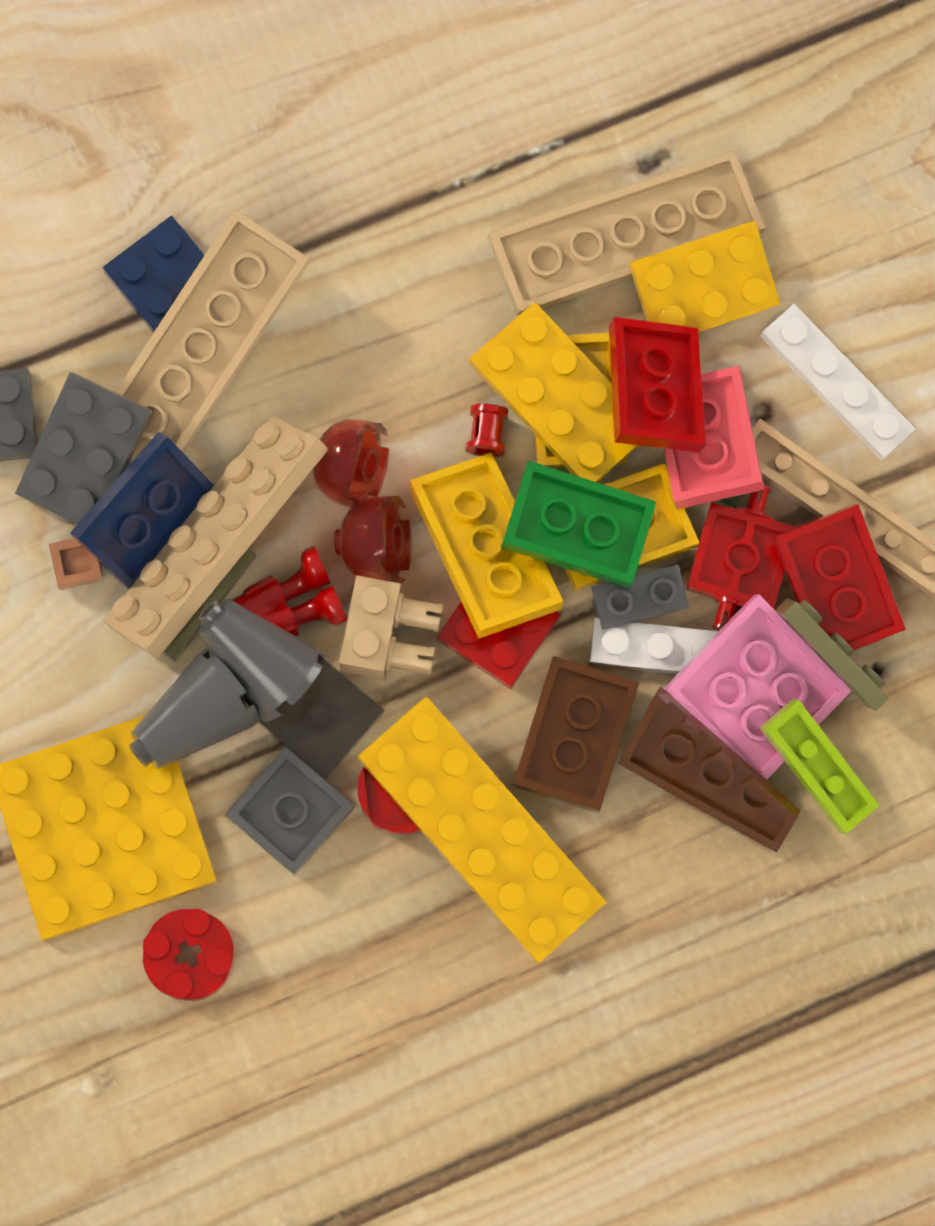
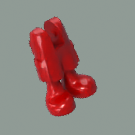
[232,546,348,636]

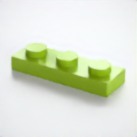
[759,699,880,834]

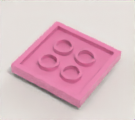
[664,594,852,780]

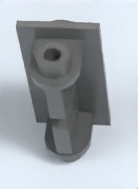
[591,565,689,630]

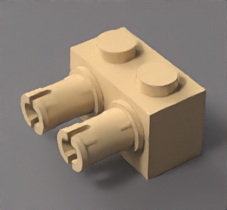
[339,575,444,681]

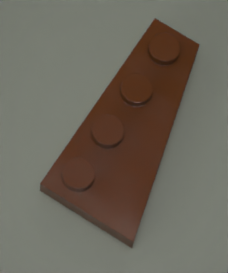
[618,686,801,852]

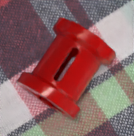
[465,403,509,457]

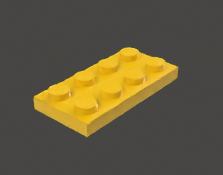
[469,302,640,483]
[409,452,564,638]

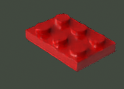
[609,317,706,453]
[772,504,906,650]

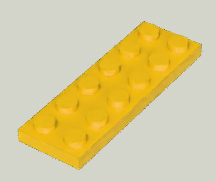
[357,696,607,963]

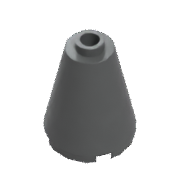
[198,599,325,723]
[129,649,260,769]

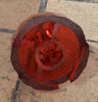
[313,419,389,510]
[334,496,412,584]

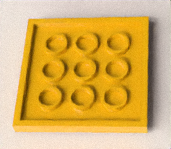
[0,715,218,942]

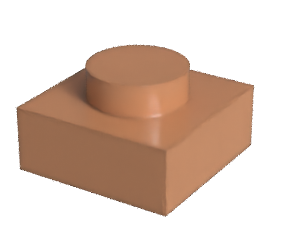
[49,538,104,590]

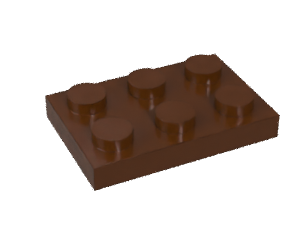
[513,656,639,813]

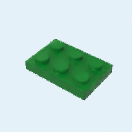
[500,460,657,589]

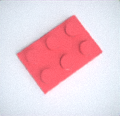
[664,365,765,509]

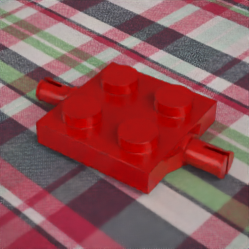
[686,486,795,631]

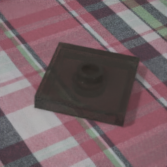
[259,659,385,780]

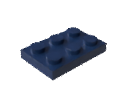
[102,215,205,333]
[70,432,214,589]

